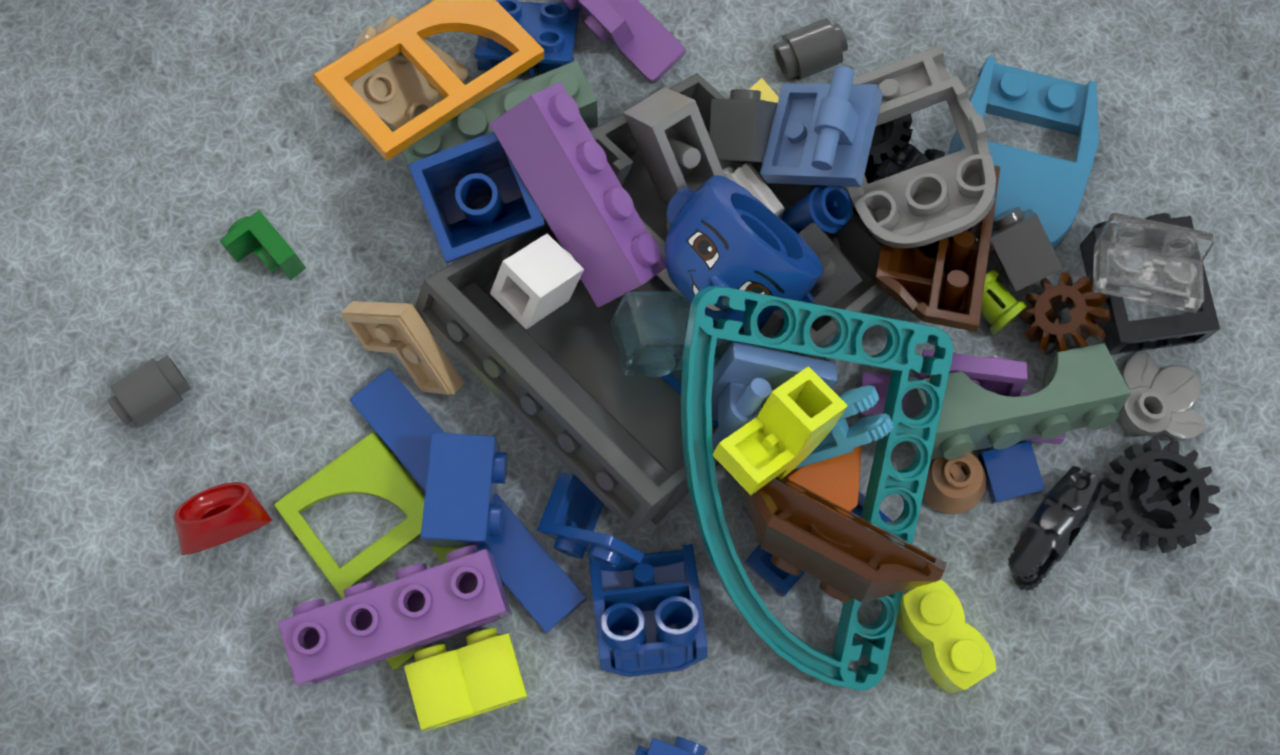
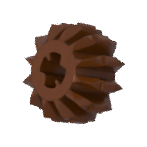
[1020,272,1111,355]

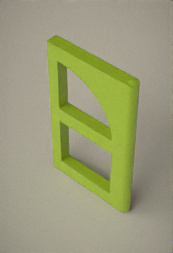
[274,432,460,671]

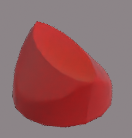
[173,482,273,555]

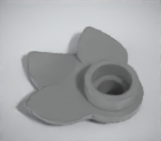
[1119,350,1206,441]

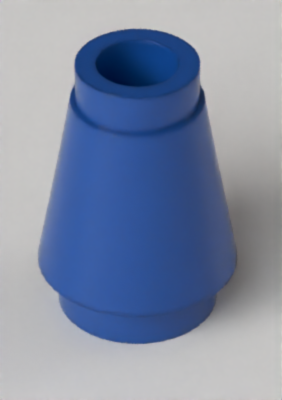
[781,185,853,234]

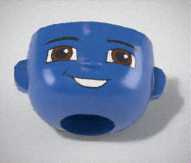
[664,175,823,331]

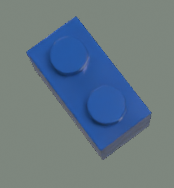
[421,432,508,550]

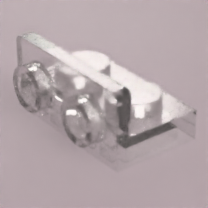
[1093,213,1214,313]

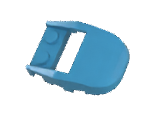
[948,56,1099,249]

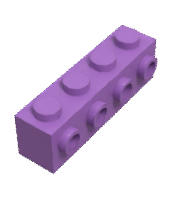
[489,82,666,308]
[278,545,512,687]

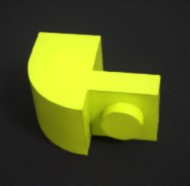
[712,366,848,495]

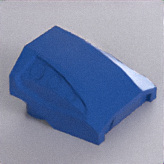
[589,544,708,677]

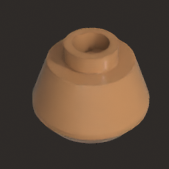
[923,452,987,514]

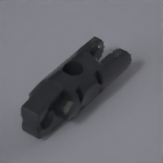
[1008,466,1102,592]

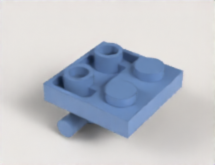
[760,66,883,187]
[711,341,837,451]

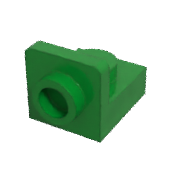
[220,210,306,280]

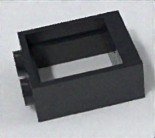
[1079,213,1220,355]

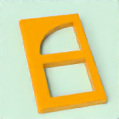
[312,0,544,161]

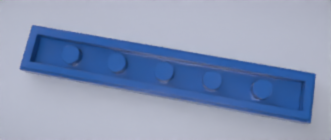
[349,368,587,634]

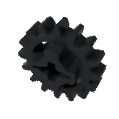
[1100,438,1220,553]

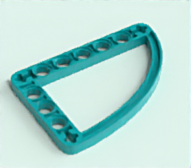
[681,286,953,691]

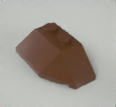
[874,166,1000,332]
[741,477,947,603]

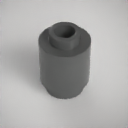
[773,18,848,80]
[108,355,191,427]

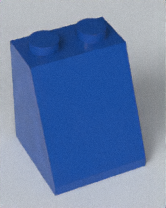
[408,132,546,264]

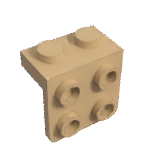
[329,15,468,131]

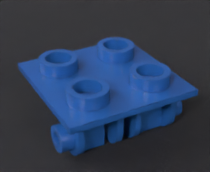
[474,0,579,78]

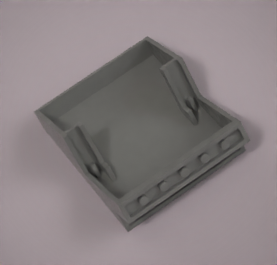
[415,73,890,533]

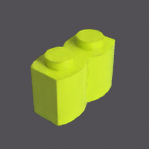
[896,579,996,694]
[404,628,528,732]

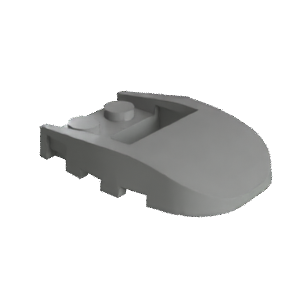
[845,46,996,248]

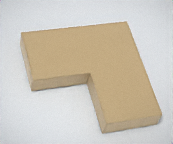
[341,301,465,395]

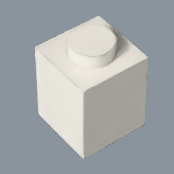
[490,234,584,329]

